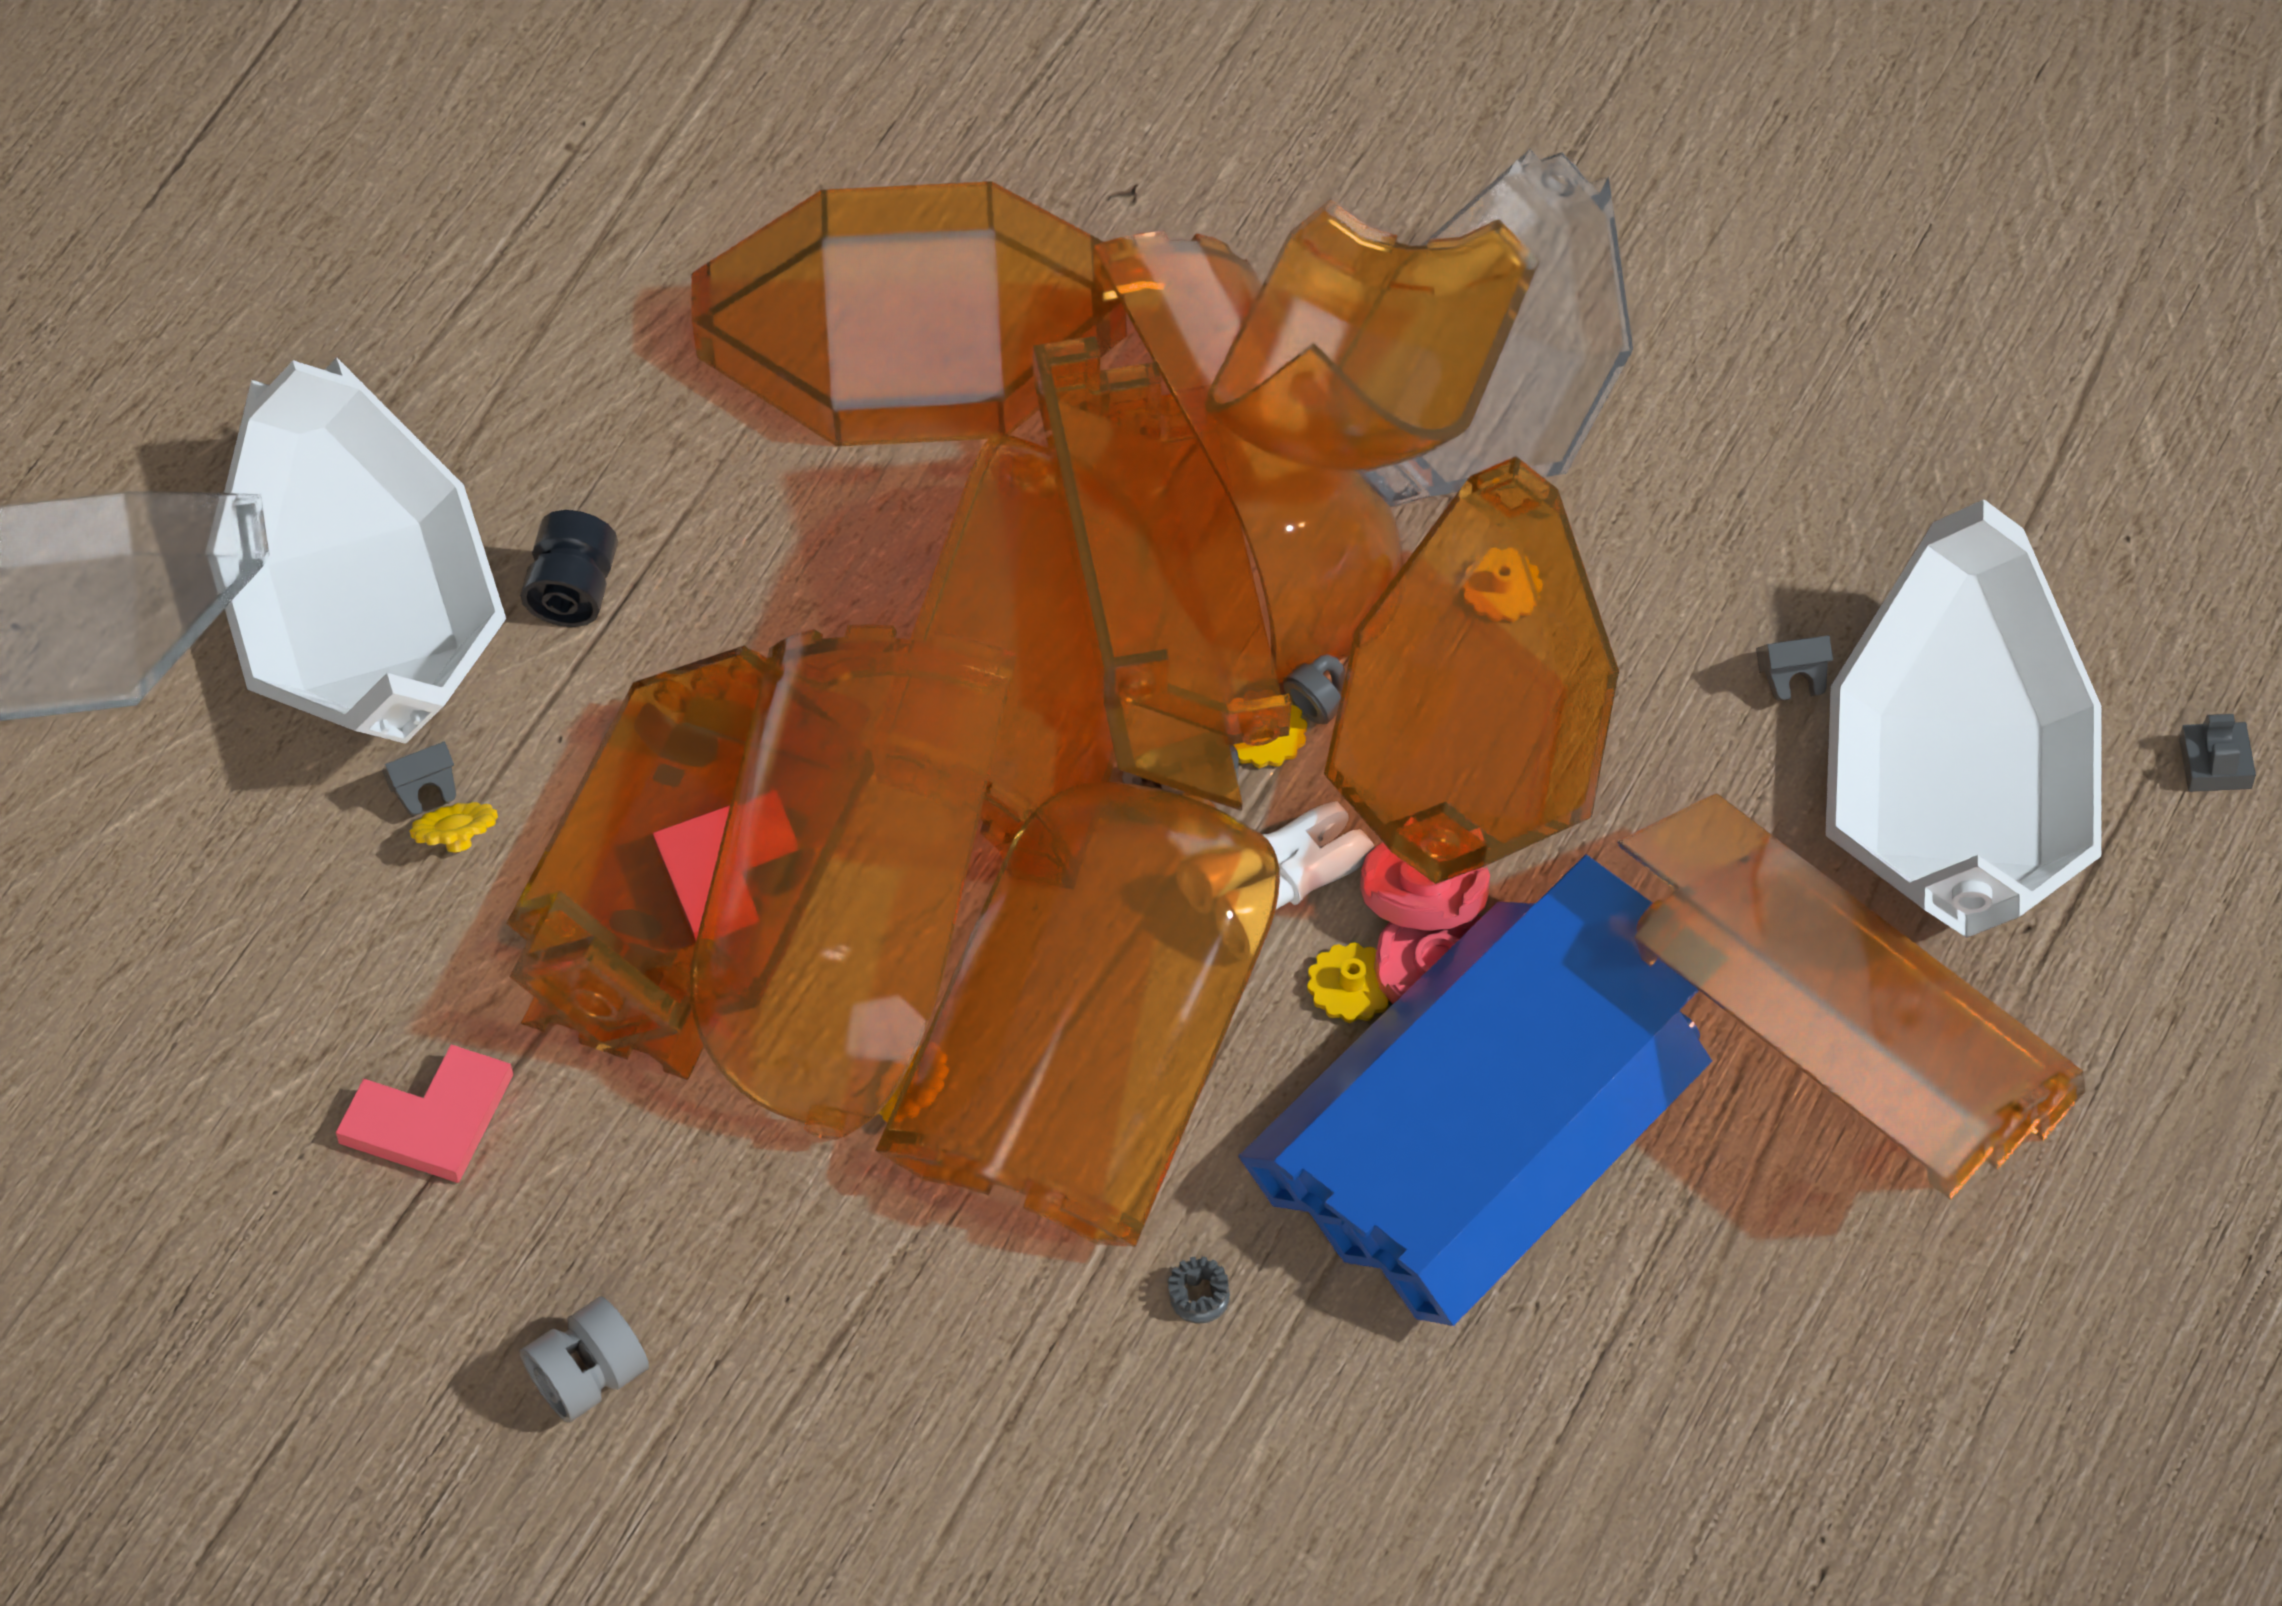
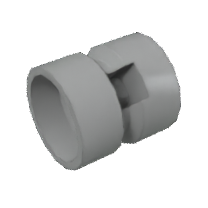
[520,1296,649,1423]

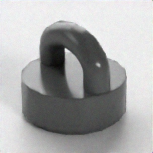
[1283,655,1347,724]

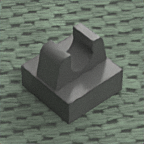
[1756,635,1833,701]
[2179,714,2256,792]
[382,741,456,816]

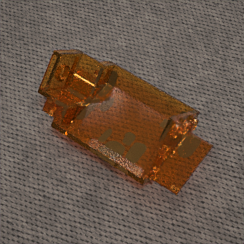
[506,645,879,1080]

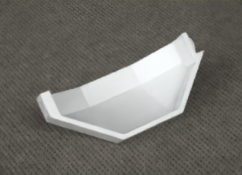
[209,357,506,744]
[1826,499,2101,938]

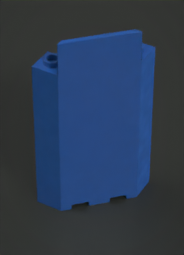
[1238,854,1730,1326]

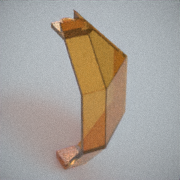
[691,181,1127,447]
[1324,456,1619,884]

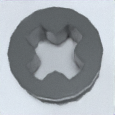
[1168,1256,1230,1324]

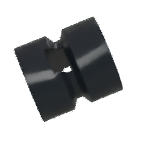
[520,510,618,627]

